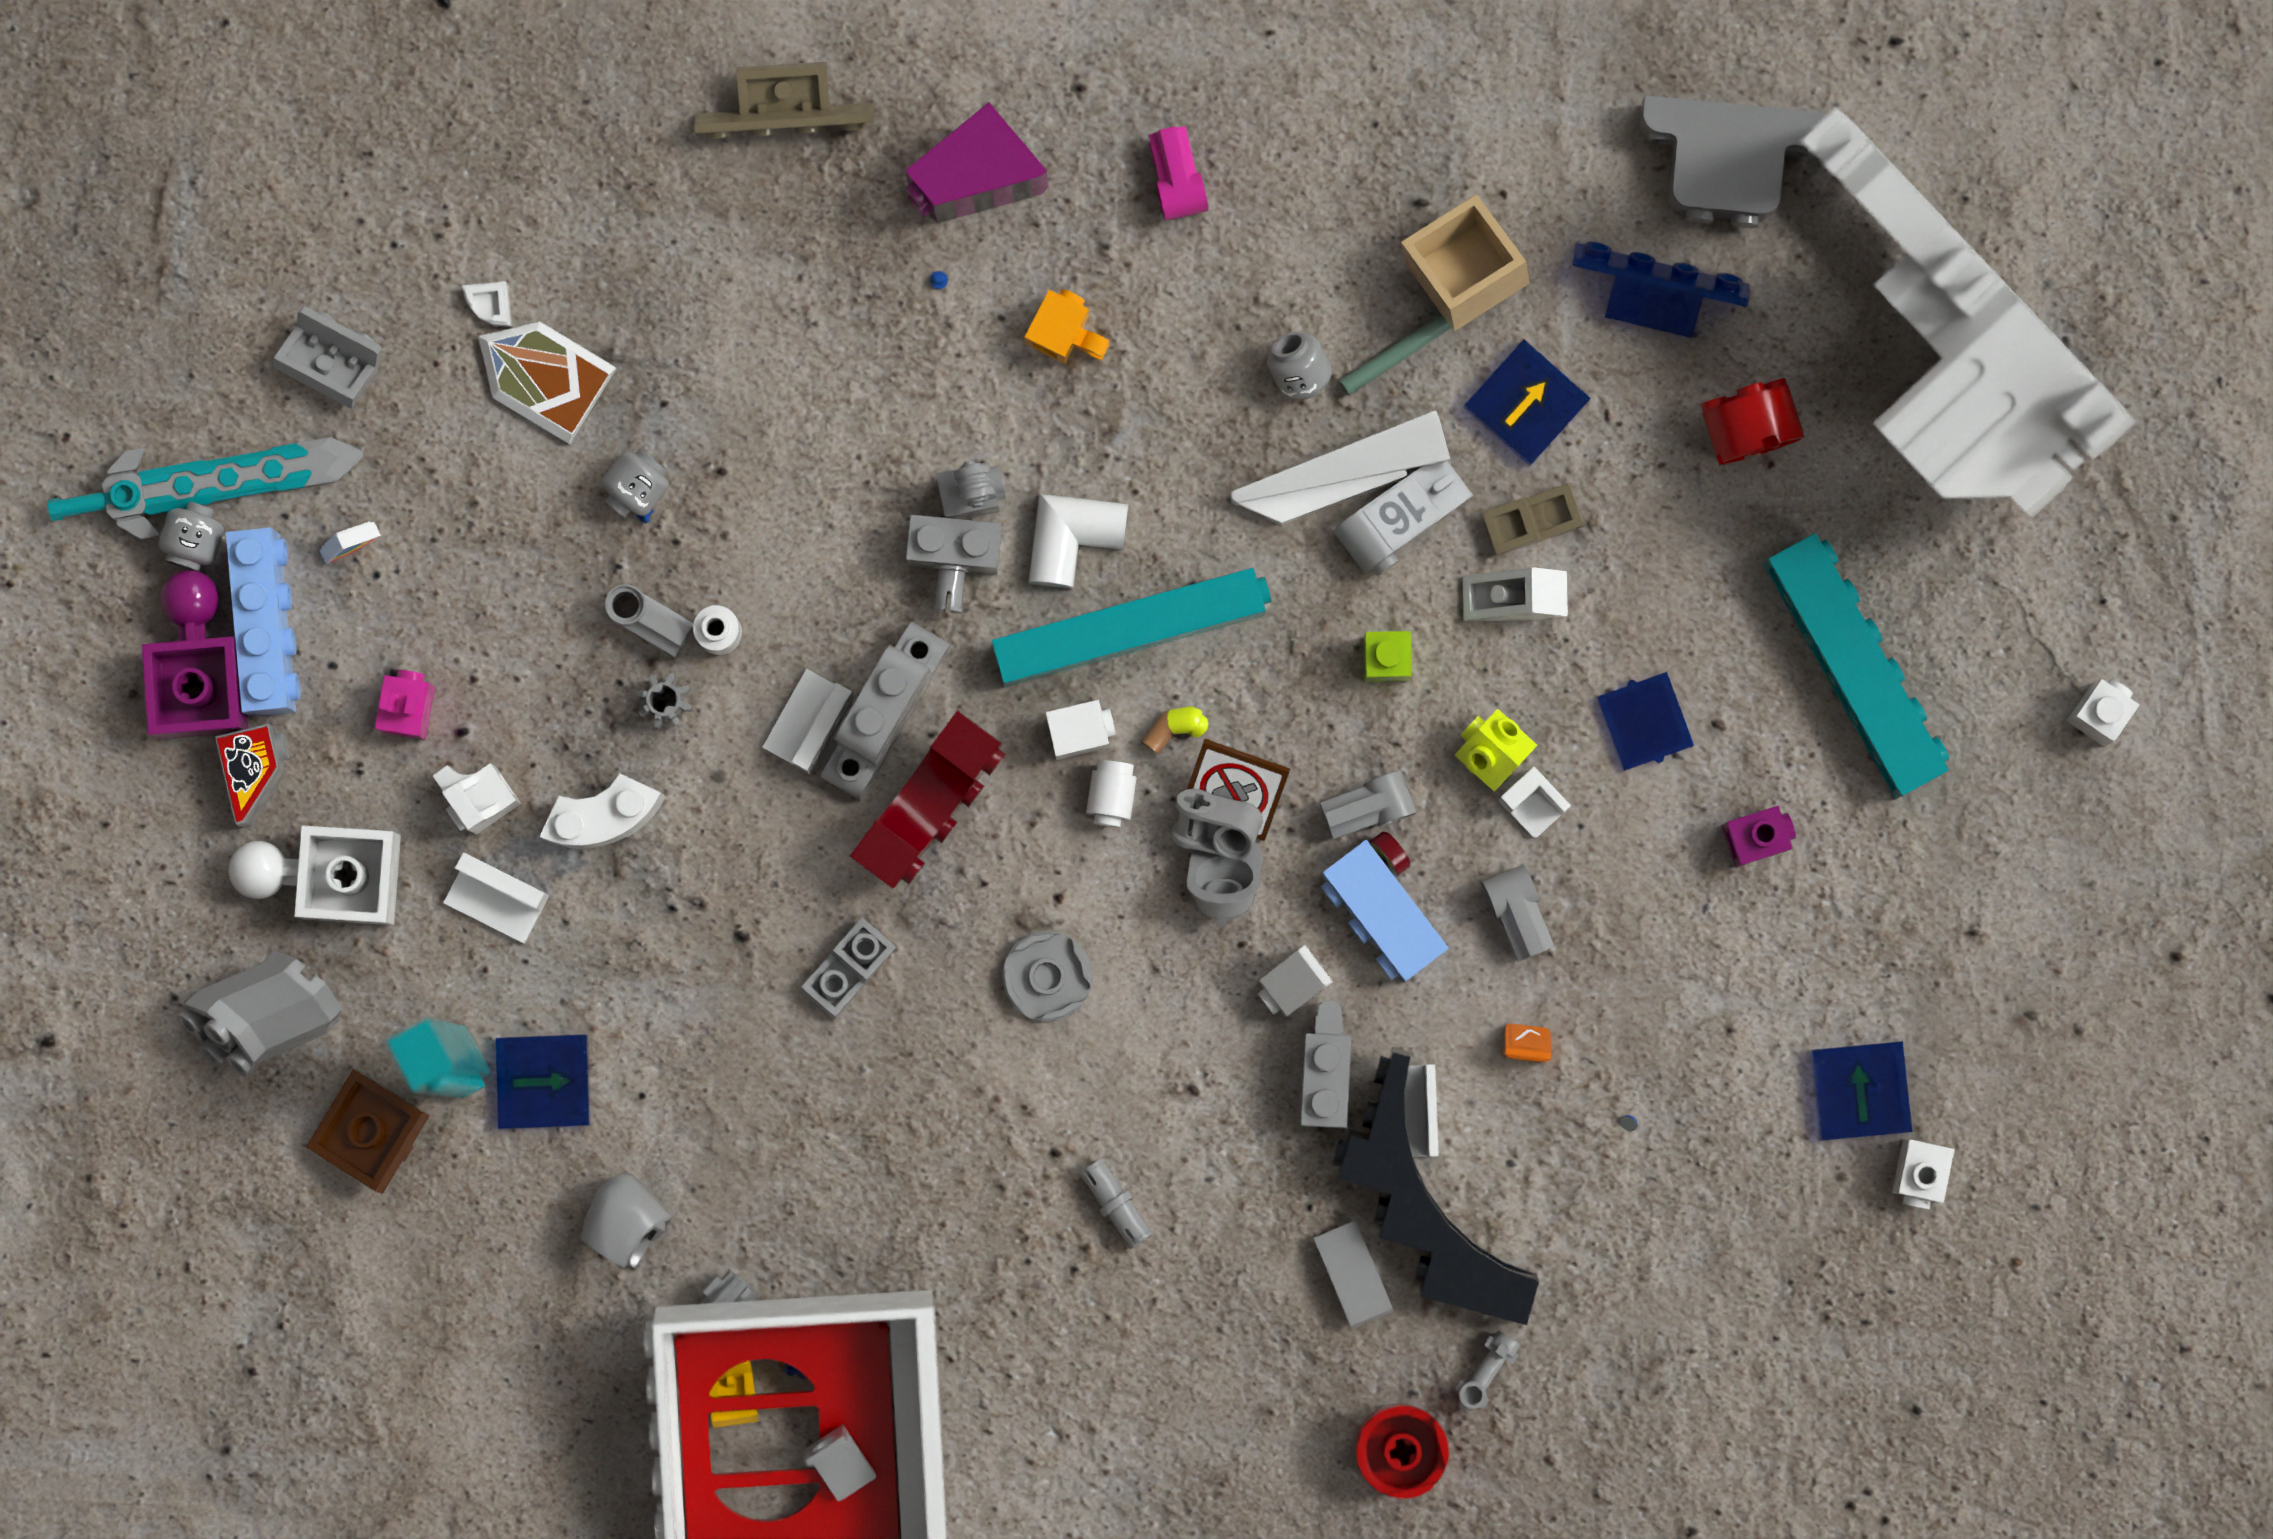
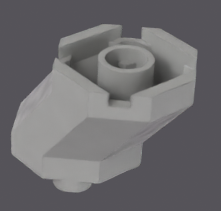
[177,951,343,1077]

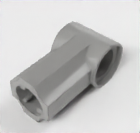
[605,584,694,658]
[1320,770,1417,840]
[1481,864,1554,962]

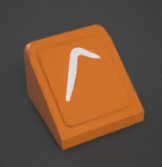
[1502,1023,1551,1063]

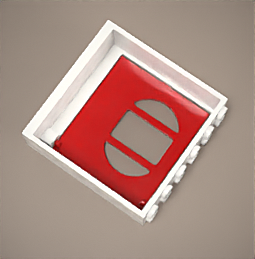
[644,1290,946,1539]

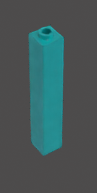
[992,567,1272,688]

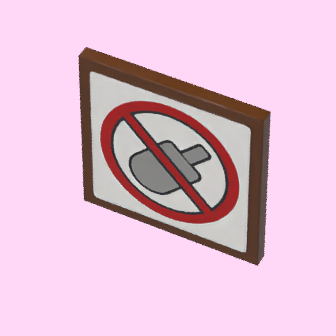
[1187,739,1290,841]

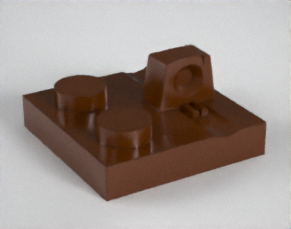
[306,1069,430,1194]

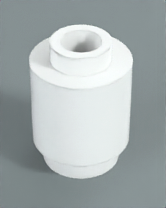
[693,605,742,655]
[1086,760,1137,828]

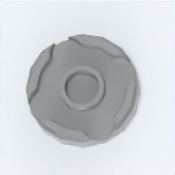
[1002,931,1093,1022]

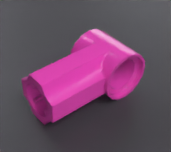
[1149,126,1209,221]

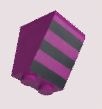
[905,102,1048,223]

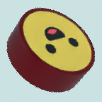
[1370,831,1411,877]

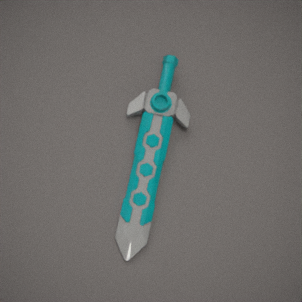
[47,437,363,540]

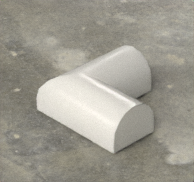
[1028,494,1129,589]

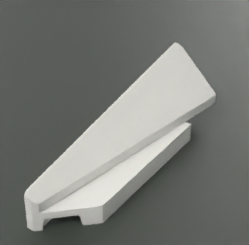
[1229,411,1450,525]

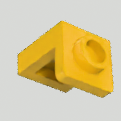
[709,1361,759,1428]

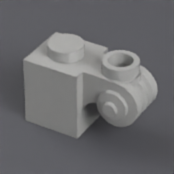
[936,461,1006,520]

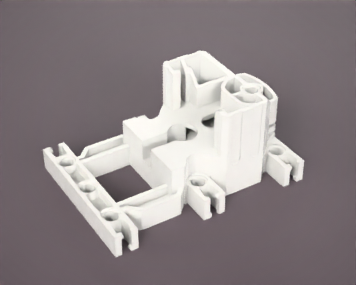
[1801,108,2137,517]

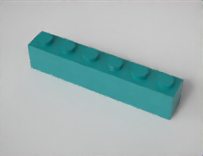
[1763,533,1950,800]
[386,1018,492,1099]

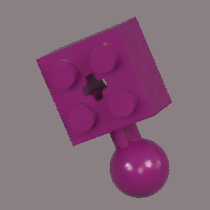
[142,570,249,740]

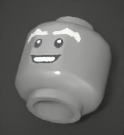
[1267,332,1332,399]
[602,449,668,517]
[158,502,224,571]

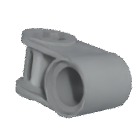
[1171,789,1263,860]

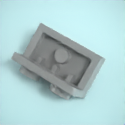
[273,306,382,409]

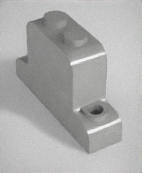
[1639,95,1824,228]
[821,622,951,801]

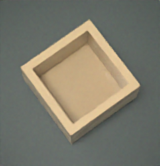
[1401,194,1530,332]

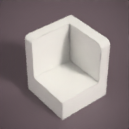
[1497,767,1571,838]

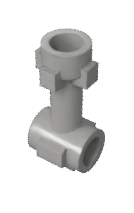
[1454,1330,1521,1412]

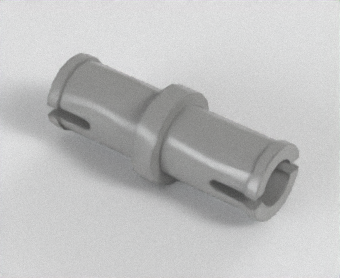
[1079,1158,1154,1250]

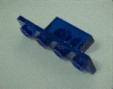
[1572,241,1750,338]

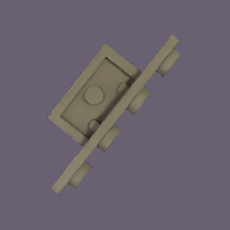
[694,62,875,139]

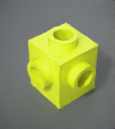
[1455,708,1537,792]

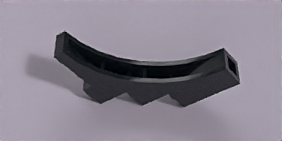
[1332,1047,1539,1325]

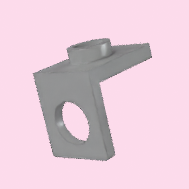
[804,1424,876,1501]

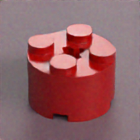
[1700,378,1805,466]
[1354,1403,1449,1499]

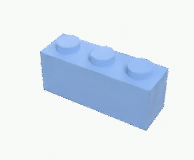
[1320,840,1449,983]

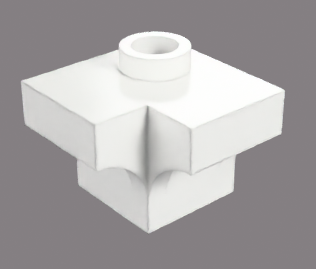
[432,763,521,834]

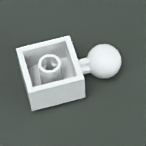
[228,826,401,925]

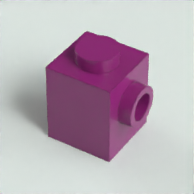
[1721,805,1796,868]

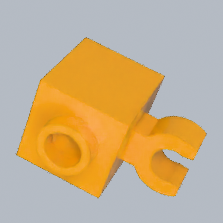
[1025,289,1109,364]

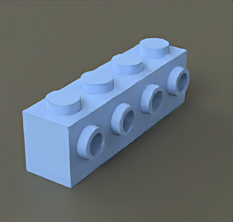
[226,527,301,717]

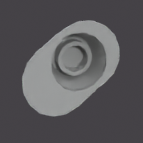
[1187,841,1263,927]

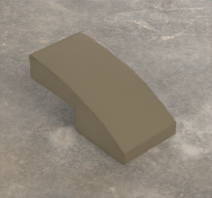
[1482,483,1586,555]

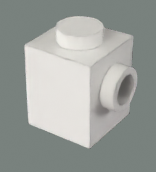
[2067,679,2140,747]
[1046,700,1116,760]
[1892,1139,1955,1210]

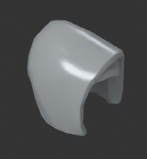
[580,1172,672,1268]

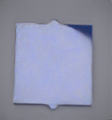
[1596,672,1694,771]

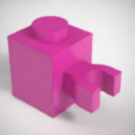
[374,669,435,740]

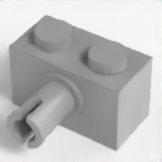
[906,515,1002,613]

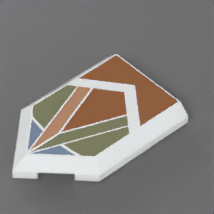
[478,322,617,445]

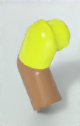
[1141,706,1209,755]

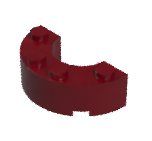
[850,710,1006,889]

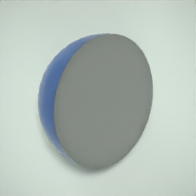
[1620,1115,1638,1132]

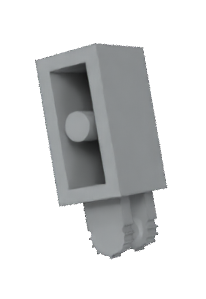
[1299,998,1352,1128]

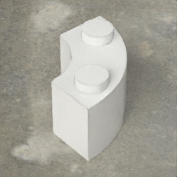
[539,774,666,849]

